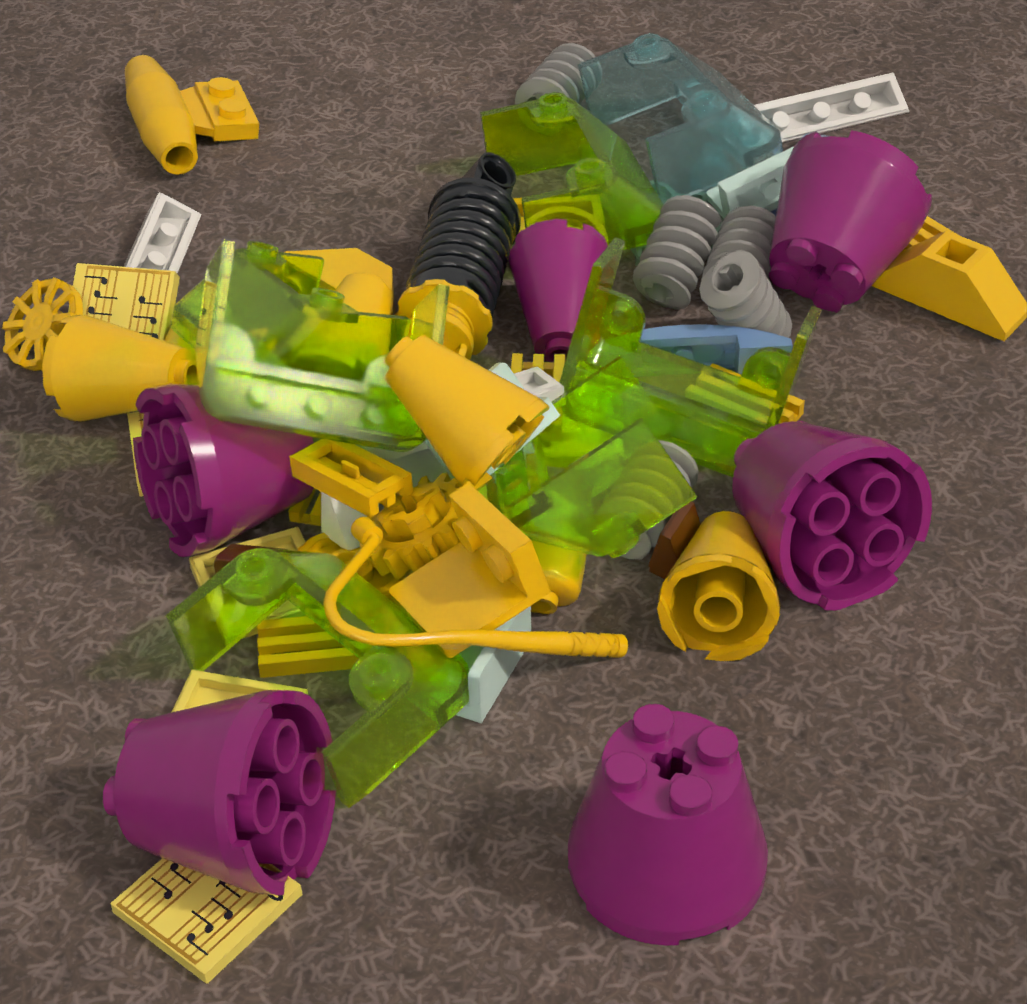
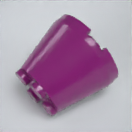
[768,130,932,313]
[133,383,314,557]
[732,421,932,611]
[103,690,336,895]
[568,704,768,946]

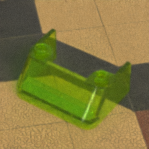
[480,92,663,253]
[559,237,822,477]
[195,240,450,452]
[170,241,411,403]
[486,355,697,558]
[166,548,470,808]

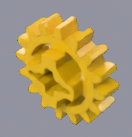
[359,473,461,579]

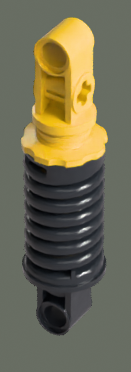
[384,152,521,414]

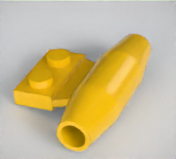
[125,55,259,175]

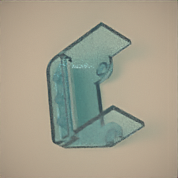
[578,33,783,206]

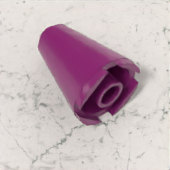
[509,219,610,365]

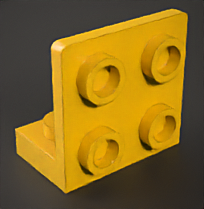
[389,482,551,658]

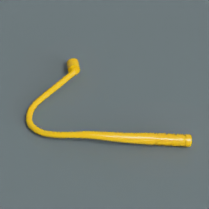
[323,516,628,658]

